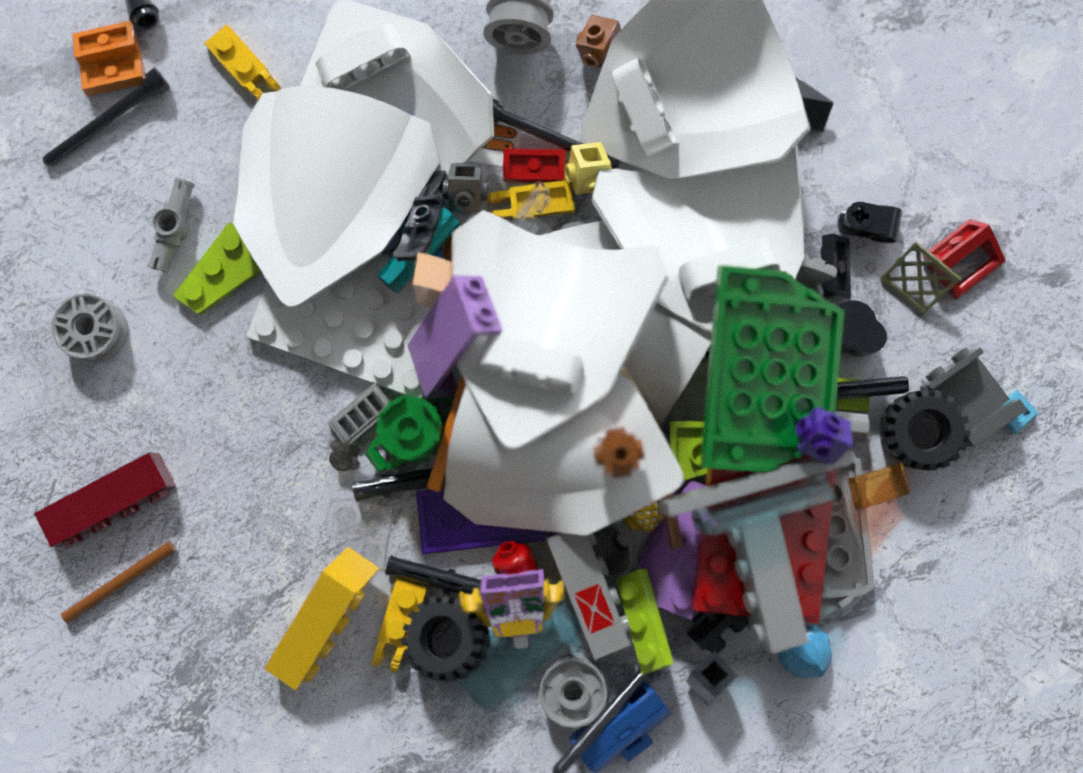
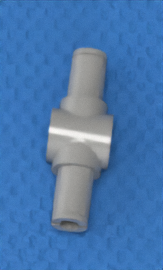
[147,178,195,273]

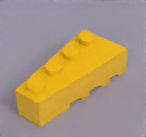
[264,547,379,691]

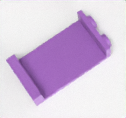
[407,275,503,399]

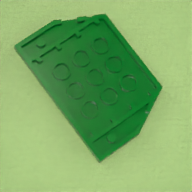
[700,265,844,472]

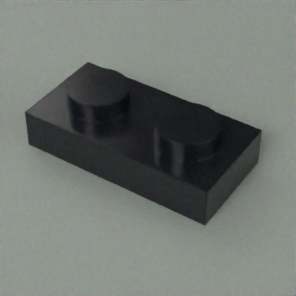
[820,233,851,301]

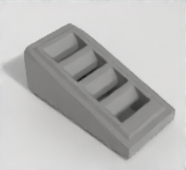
[328,383,390,448]

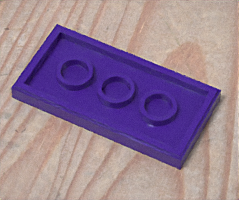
[416,488,547,554]

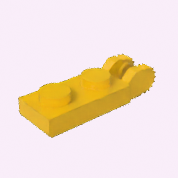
[204,24,281,100]
[486,180,575,221]
[371,578,428,673]

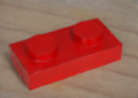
[503,148,565,183]

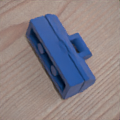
[568,681,672,773]

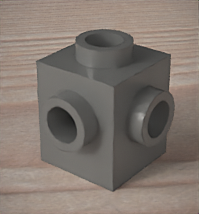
[443,163,488,214]

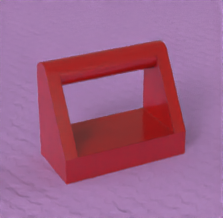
[922,219,1006,300]

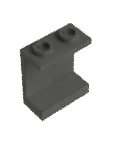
[920,347,1028,447]

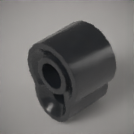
[837,300,887,358]

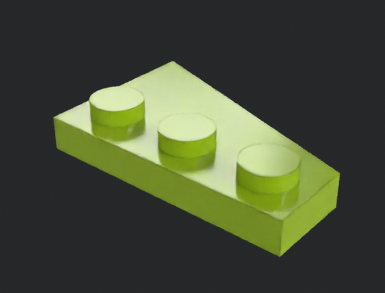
[173,222,261,315]
[669,421,708,481]

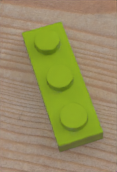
[616,569,674,675]

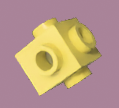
[564,142,612,195]

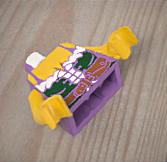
[459,569,564,648]

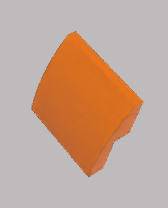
[72,20,146,97]

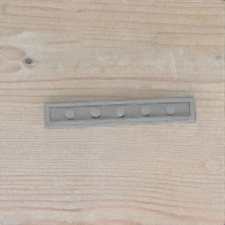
[657,450,856,516]

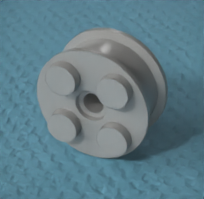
[483,0,554,54]

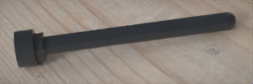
[42,67,171,166]
[493,99,620,169]
[552,665,667,773]

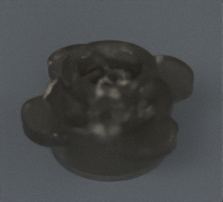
[329,440,361,472]

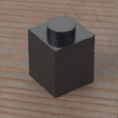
[686,651,737,706]

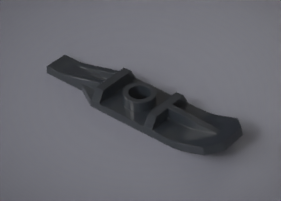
[393,171,447,262]

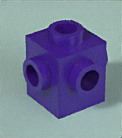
[796,406,853,466]

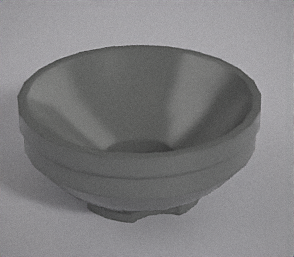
[592,520,638,576]

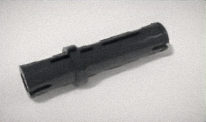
[352,468,446,502]
[385,555,482,595]

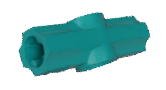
[377,208,460,294]

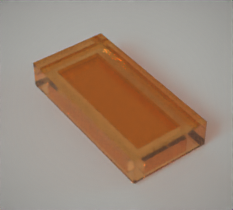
[847,463,910,510]

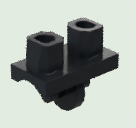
[686,611,748,654]

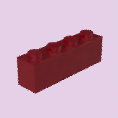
[34,452,176,550]

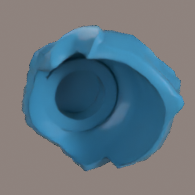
[777,625,832,678]

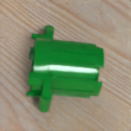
[365,395,455,473]

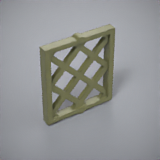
[880,241,961,315]

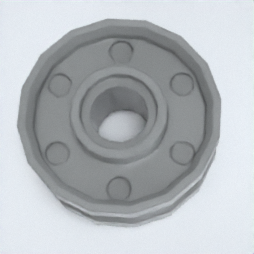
[51,293,127,362]
[539,654,607,728]

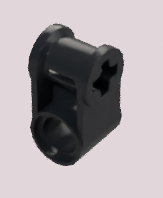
[837,202,902,243]

